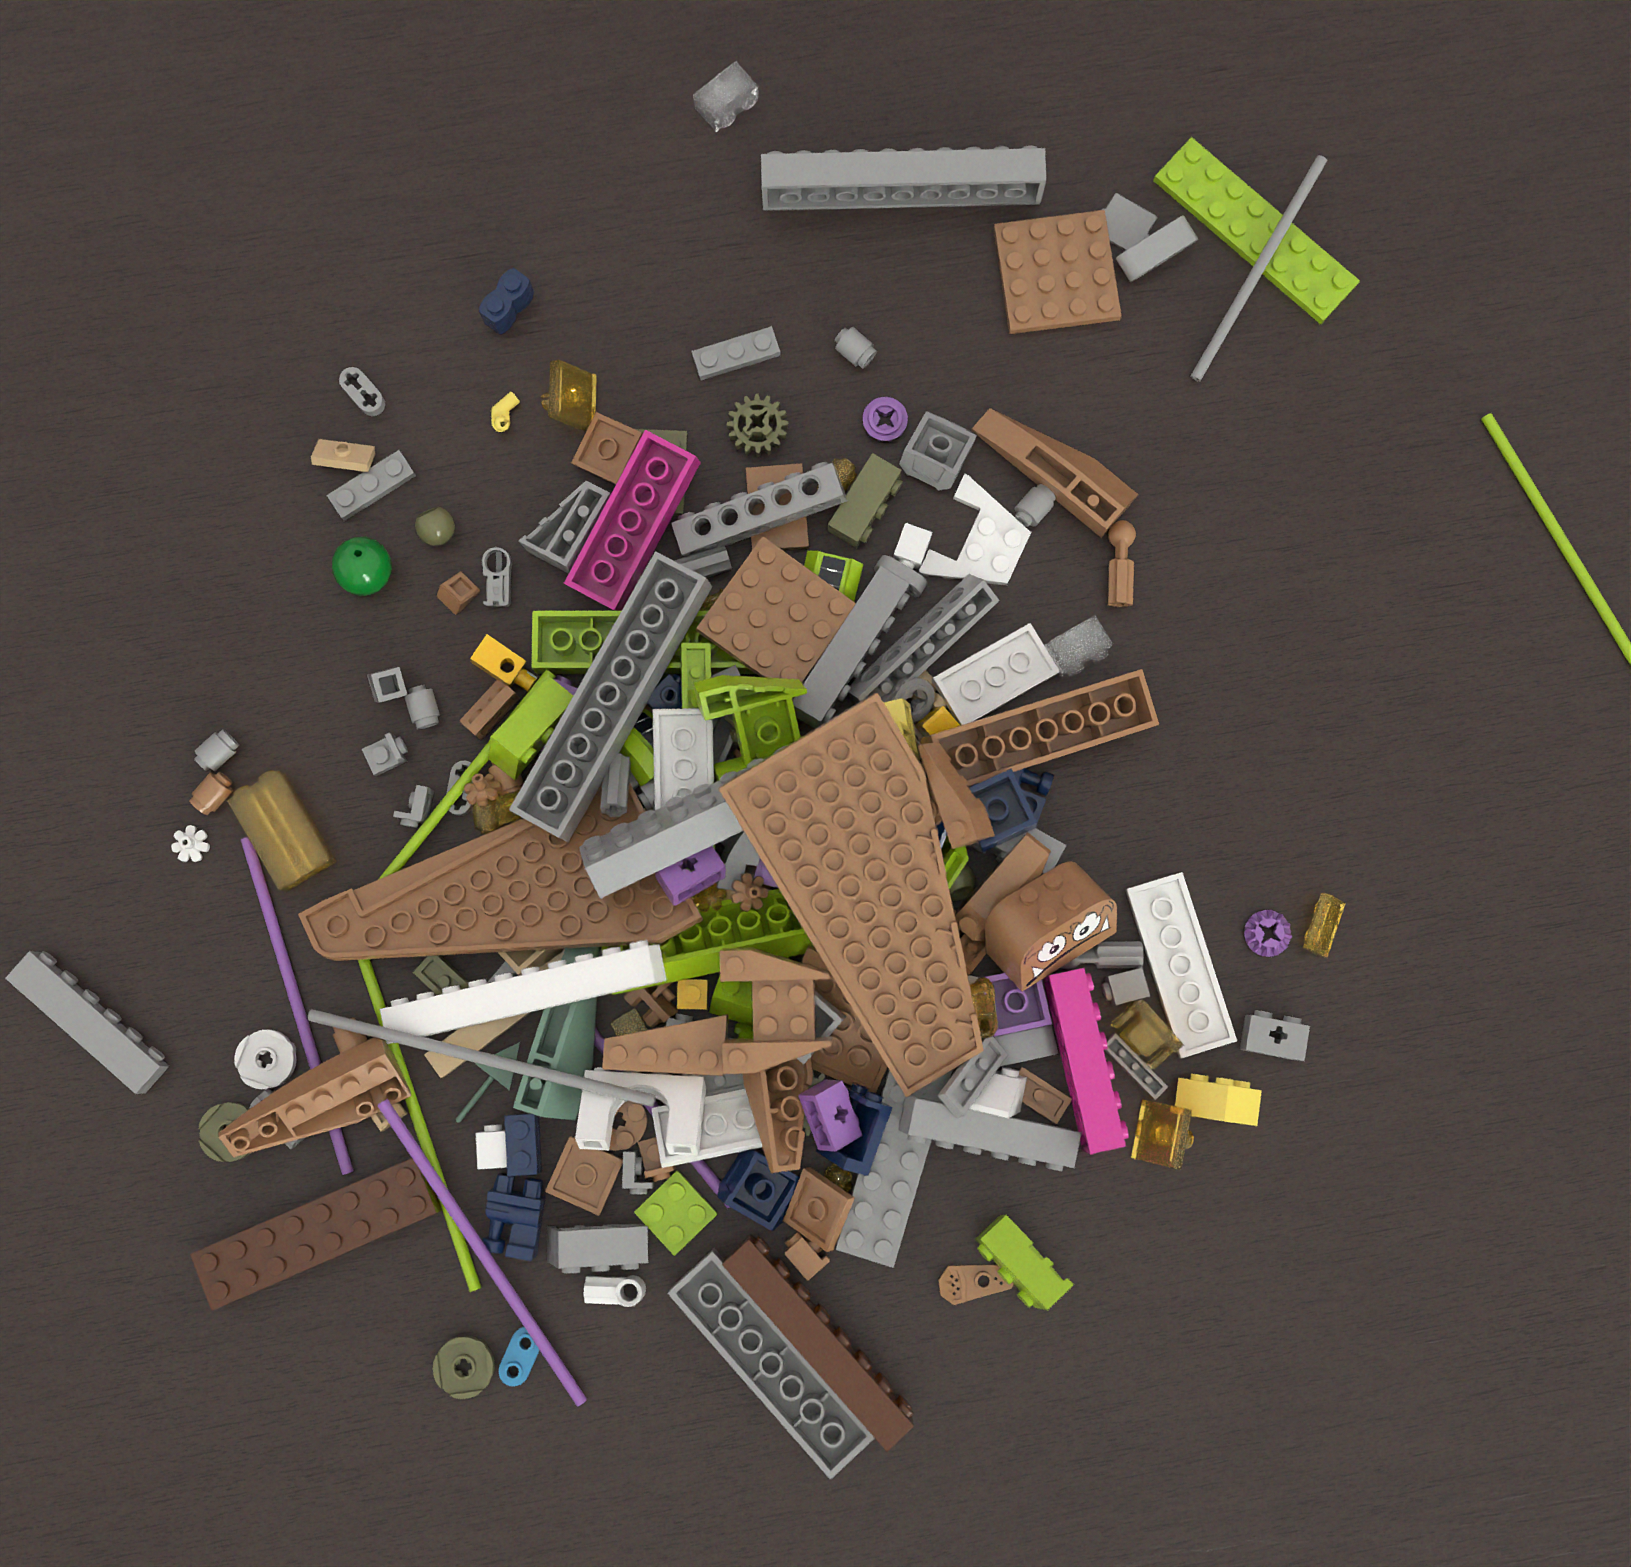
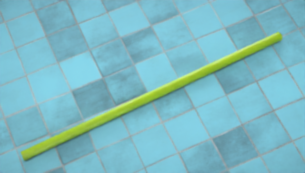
[1481,413,1631,666]
[378,669,556,880]
[358,959,481,1292]

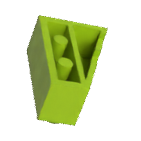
[488,676,573,780]
[975,1215,1074,1310]

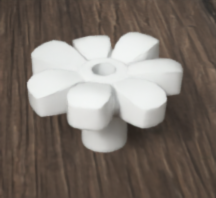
[171,825,210,862]

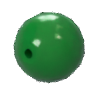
[332,536,392,596]

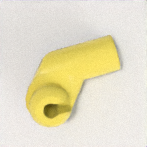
[491,391,520,432]

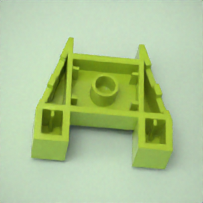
[693,675,808,782]

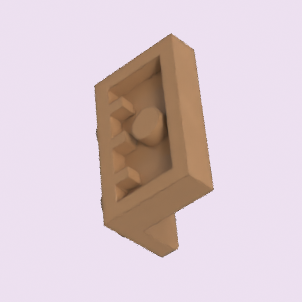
[460,680,520,740]

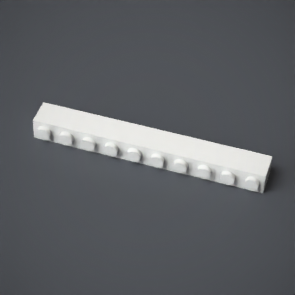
[380,940,667,1044]

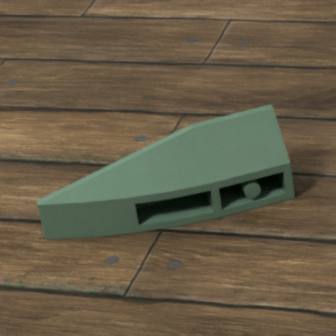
[513,947,600,1120]

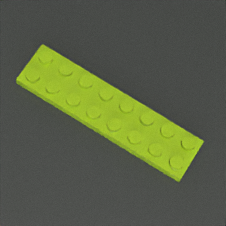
[1153,137,1360,324]

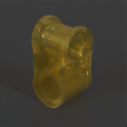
[969,977,998,1038]

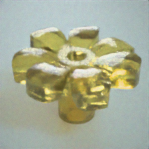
[691,883,727,912]

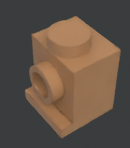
[784,1231,830,1281]

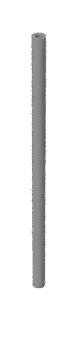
[1191,155,1327,381]

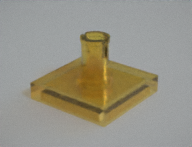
[541,359,596,432]
[1131,1099,1194,1170]

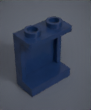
[816,1083,893,1176]

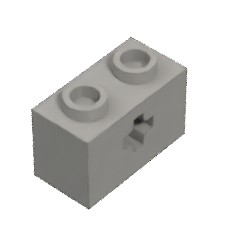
[1239,1010,1310,1061]

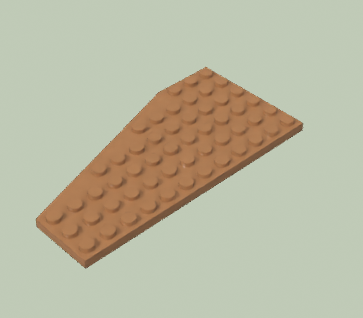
[718,692,984,1097]

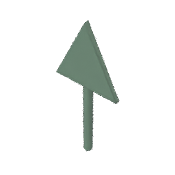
[456,1042,520,1123]

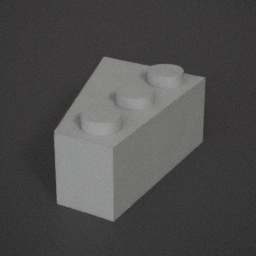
[518,481,611,574]
[547,1224,648,1273]

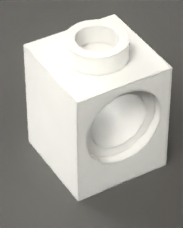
[893,523,932,570]
[476,1125,507,1169]

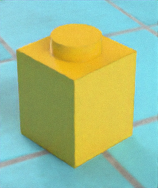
[677,979,709,1010]

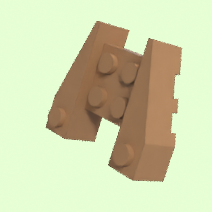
[918,742,995,849]
[720,947,833,1074]

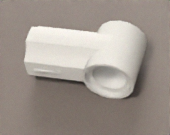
[584,1275,646,1307]

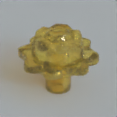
[824,1163,852,1192]

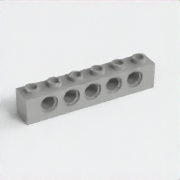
[671,462,847,557]
[848,574,1000,704]

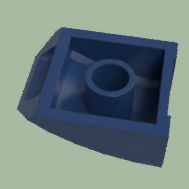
[717,1149,800,1231]

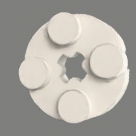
[234,1030,297,1089]

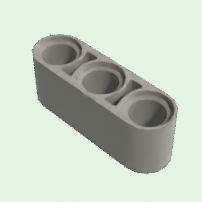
[1116,215,1198,283]
[994,1025,1059,1067]

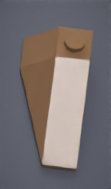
[954,832,1051,941]
[743,1058,813,1173]

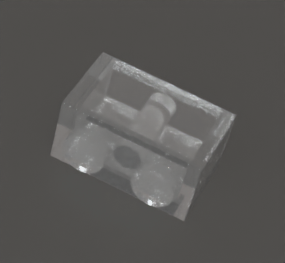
[693,61,758,131]
[1045,615,1113,678]

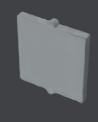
[1102,193,1158,251]

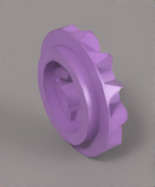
[863,397,908,442]
[1244,910,1292,957]

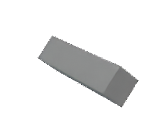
[1104,1033,1168,1100]

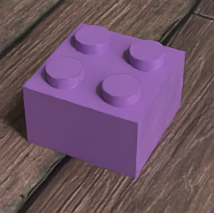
[978,973,1052,1037]

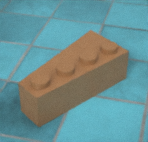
[602,1014,729,1076]

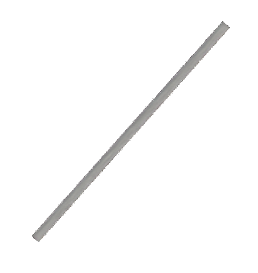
[308,1009,656,1107]

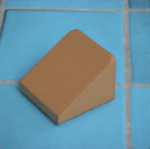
[437,571,481,615]

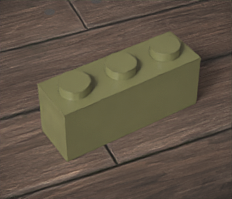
[828,453,903,549]

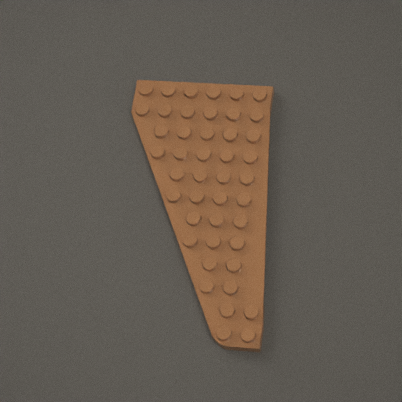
[298,782,703,961]

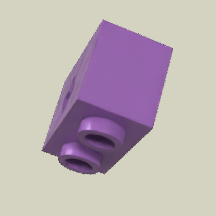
[655,846,726,906]
[798,1080,862,1152]

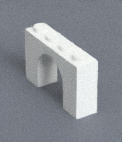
[575,1068,706,1156]

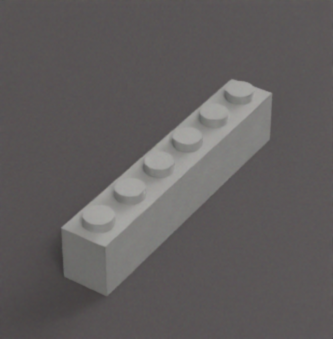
[793,566,910,729]
[5,951,169,1094]
[899,1096,1081,1171]

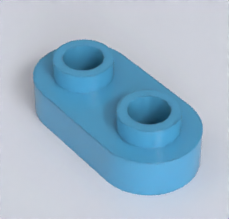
[499,1326,540,1386]

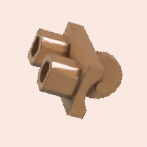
[624,982,679,1028]

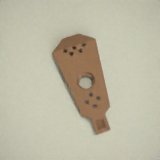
[938,1265,1014,1305]

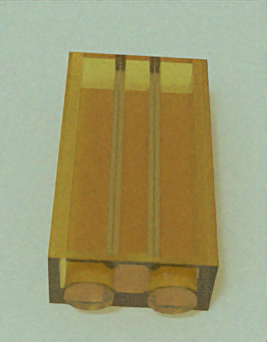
[227,770,337,892]

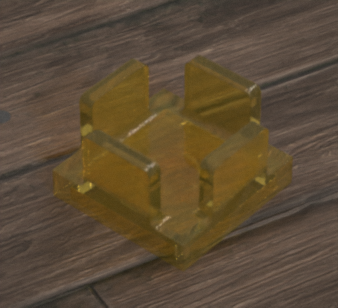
[1111,1000,1184,1069]

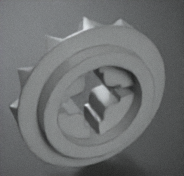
[891,677,935,722]

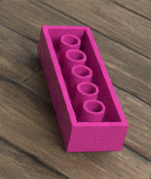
[564,430,701,611]
[1043,968,1129,1154]

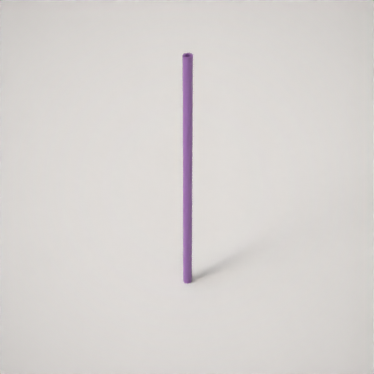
[241,836,354,1175]
[377,1099,587,1406]

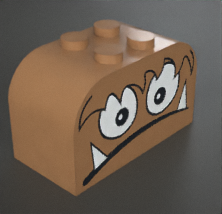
[985,862,1117,992]

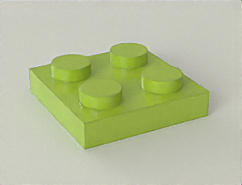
[634,1170,718,1256]

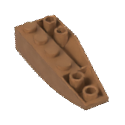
[971,408,1138,538]
[218,1037,412,1157]

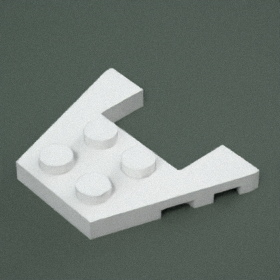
[918,474,1031,586]

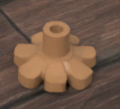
[464,774,502,806]
[730,873,768,911]

